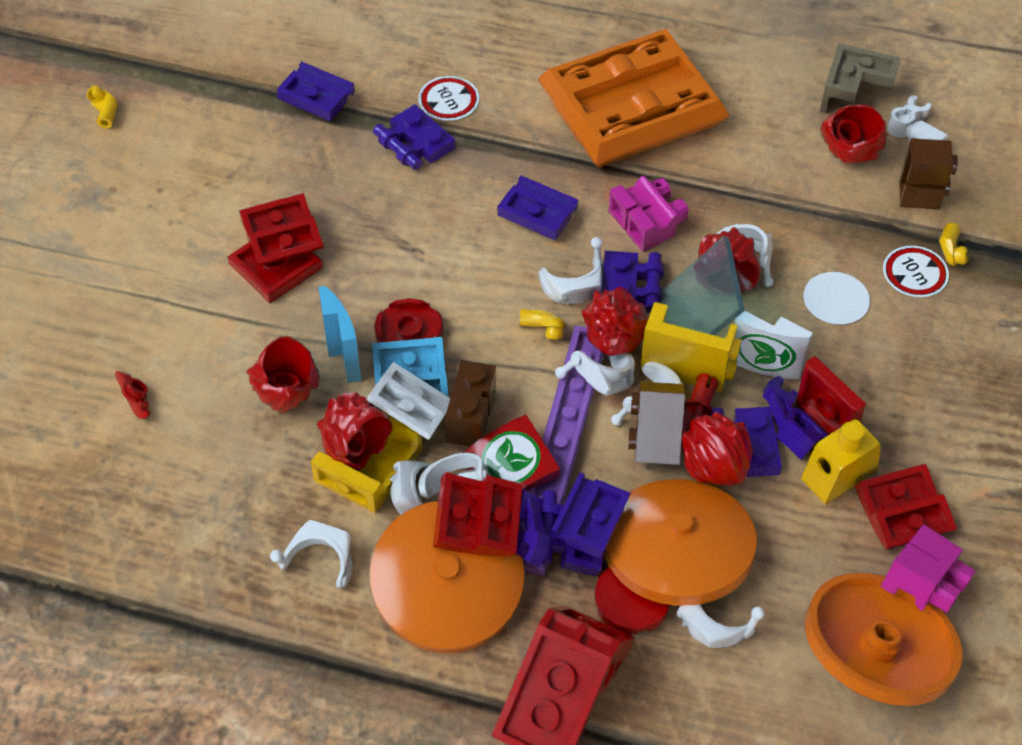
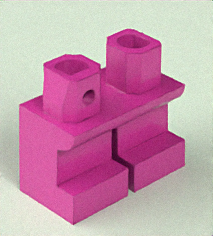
[608,175,689,252]
[881,524,976,613]

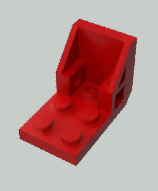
[491,605,635,745]

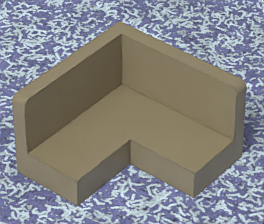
[820,43,900,113]

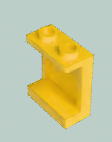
[640,302,742,393]
[311,406,423,513]

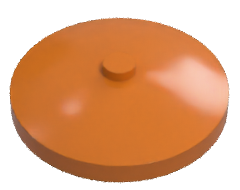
[604,479,757,606]
[370,501,524,653]
[805,573,963,706]

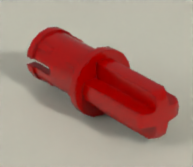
[682,374,719,435]

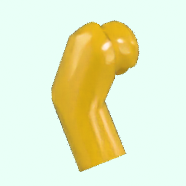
[86,85,118,129]
[939,222,969,266]
[520,309,566,340]

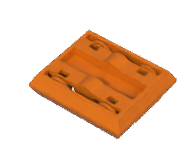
[538,29,729,168]

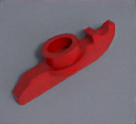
[115,371,151,419]

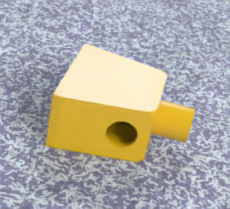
[801,420,881,505]

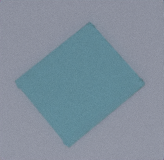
[661,236,745,336]

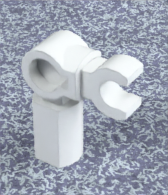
[887,95,948,141]

